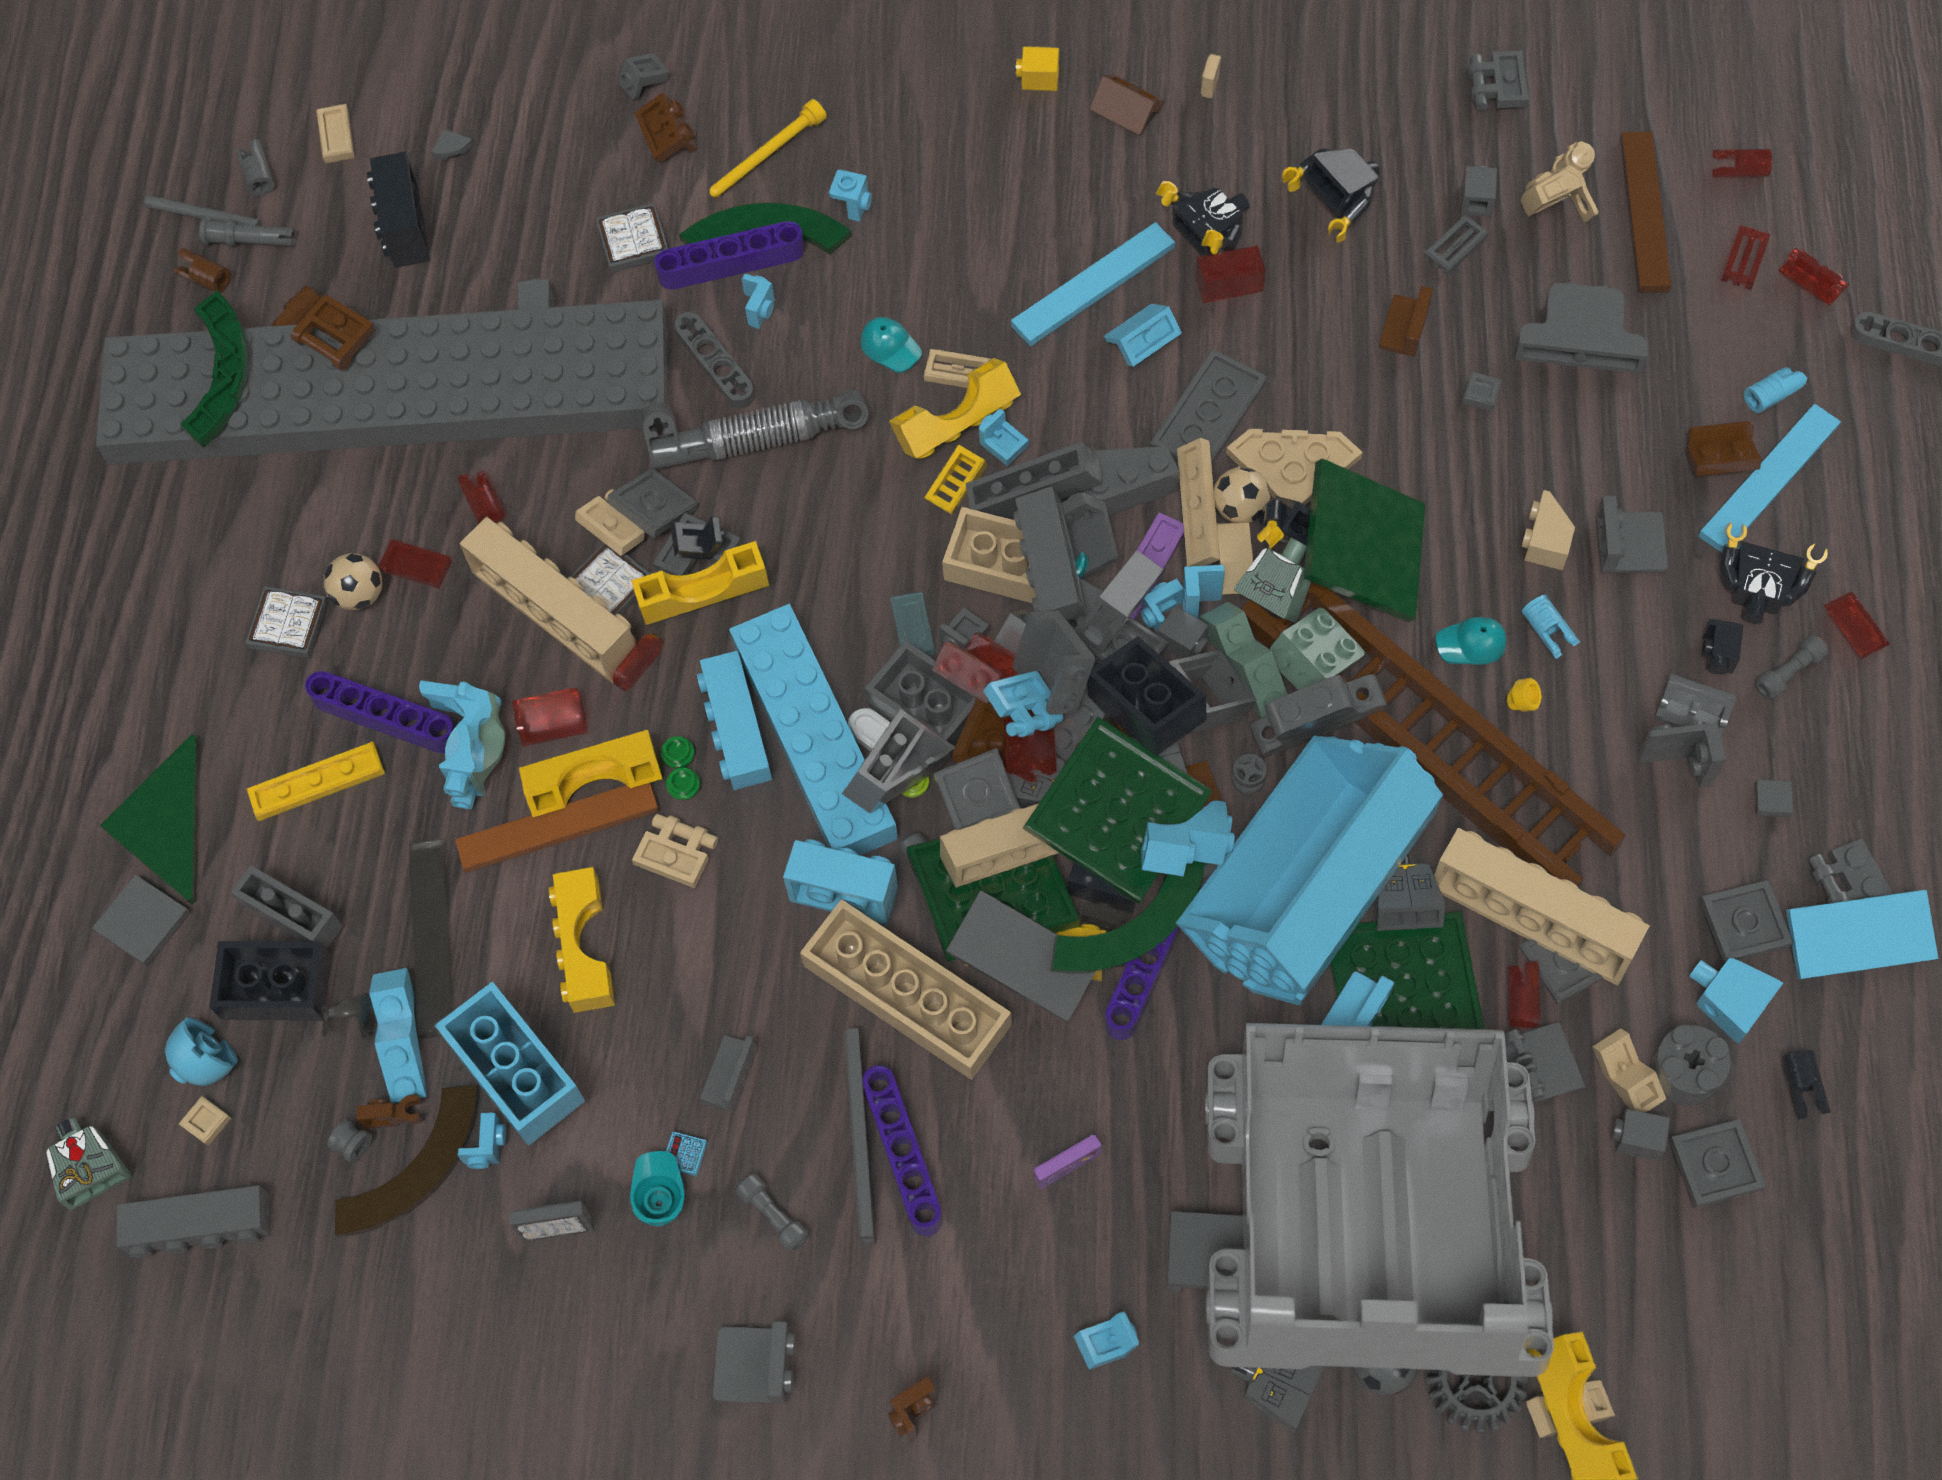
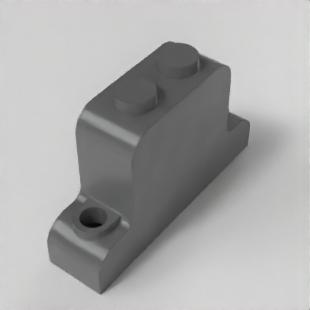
[1514,282,1648,373]
[1250,674,1389,759]

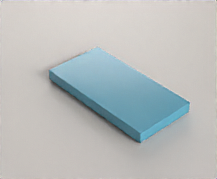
[1786,890,1938,979]

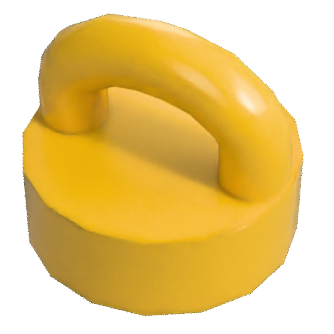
[1507,678,1542,712]

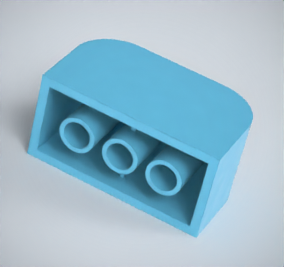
[435,981,585,1146]

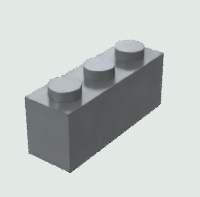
[230,865,343,949]

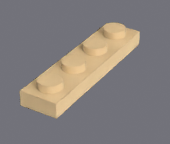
[1177,438,1220,567]

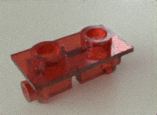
[1779,247,1849,306]

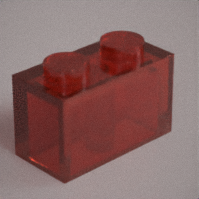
[1196,245,1265,303]

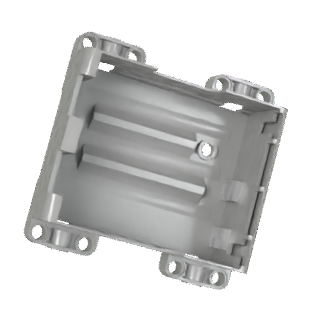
[1205,1023,1554,1377]

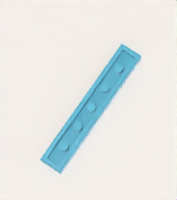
[1011,222,1175,347]
[1698,403,1841,553]

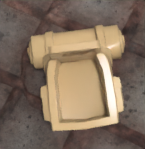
[1521,142,1599,223]

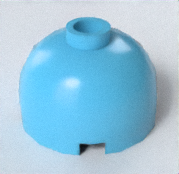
[165,1017,238,1086]

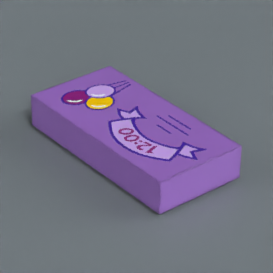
[1034,1135,1102,1190]

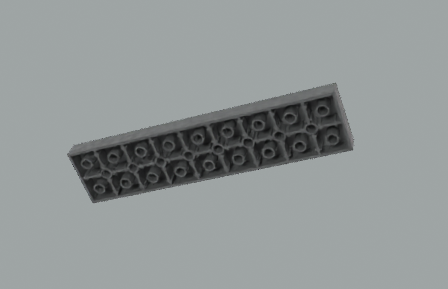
[96,300,669,465]

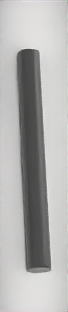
[144,195,261,226]

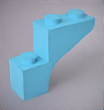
[1141,801,1234,876]
[369,968,427,1104]

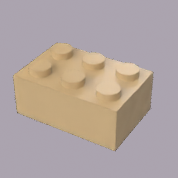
[942,507,1036,603]

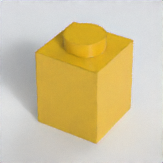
[1016,47,1059,91]

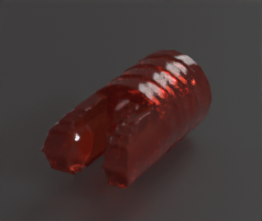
[1713,149,1772,177]
[457,471,505,525]
[1508,961,1541,1029]

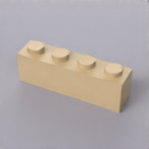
[940,804,1059,887]

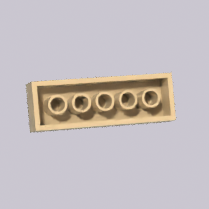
[459,517,639,683]
[1434,828,1650,986]
[800,899,1012,1080]

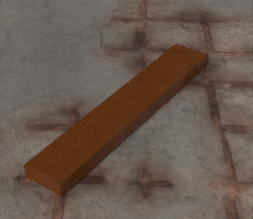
[1620,131,1672,293]

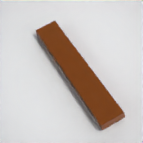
[455,783,659,873]

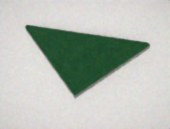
[100,734,199,905]

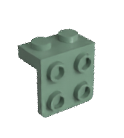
[1270,608,1365,690]

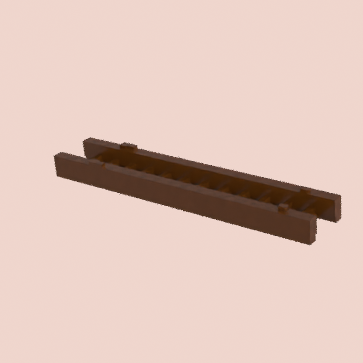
[1241,582,1626,888]

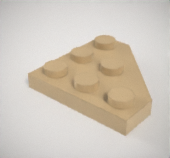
[1226,429,1363,506]

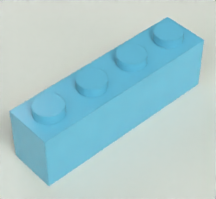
[696,650,772,790]

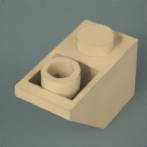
[1521,490,1575,570]

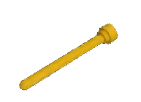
[709,99,827,197]

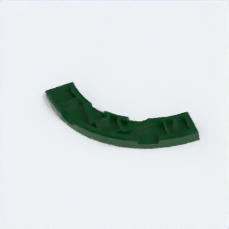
[679,203,852,255]
[180,290,249,448]
[1050,861,1205,974]

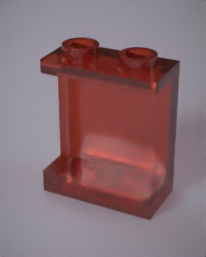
[932,632,1021,704]

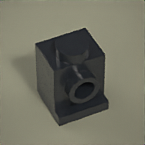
[1702,619,1743,674]

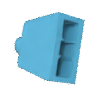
[1689,958,1783,1044]

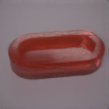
[613,633,663,691]

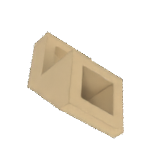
[1217,522,1253,595]
[1593,1028,1666,1113]
[1526,1380,1615,1438]

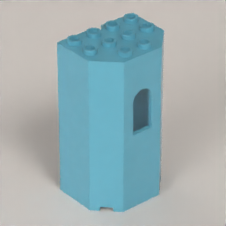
[1176,735,1443,1006]

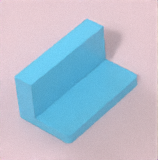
[1104,304,1182,367]
[1182,565,1225,619]
[1321,972,1394,1026]

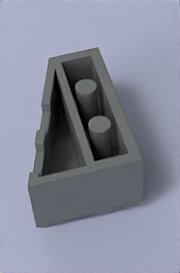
[842,709,955,813]

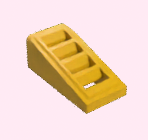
[924,445,988,515]

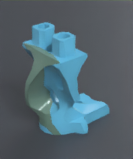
[419,681,506,809]

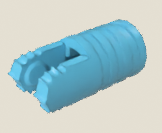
[1744,367,1808,414]
[1522,595,1580,659]

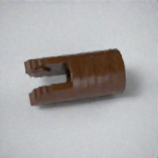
[173,247,231,293]
[271,285,321,326]

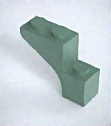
[1200,602,1288,719]

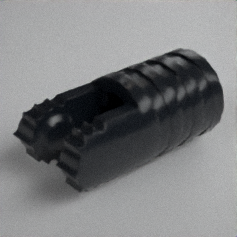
[1782,1050,1831,1120]

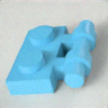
[983,670,1063,737]

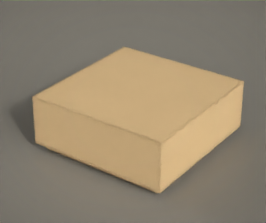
[1201,54,1221,98]
[179,1096,231,1146]

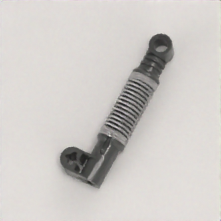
[642,389,868,470]

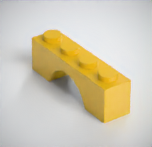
[889,358,1021,459]
[631,541,769,625]
[519,730,662,817]
[549,867,615,1013]
[1527,1332,1638,1480]

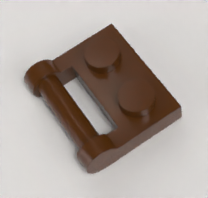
[291,294,376,370]

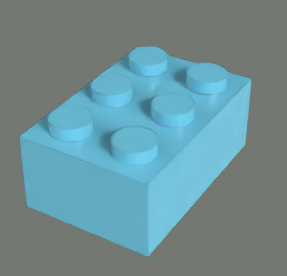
[783,839,899,926]

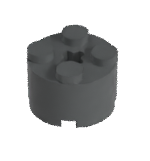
[1650,1025,1731,1106]

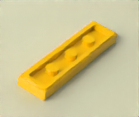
[247,742,385,821]

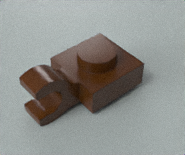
[357,1095,422,1129]

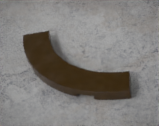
[335,1085,479,1238]

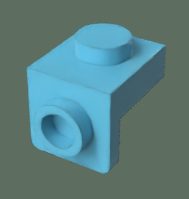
[829,170,872,222]
[742,274,775,329]
[979,409,1029,466]
[1140,579,1184,633]
[458,1113,507,1169]
[1074,1311,1139,1370]

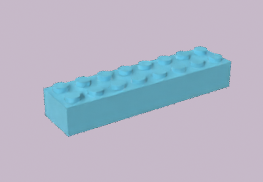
[729,603,898,856]

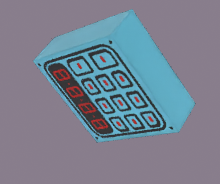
[666,1132,708,1177]

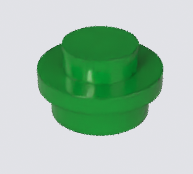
[661,736,695,769]
[666,768,700,800]

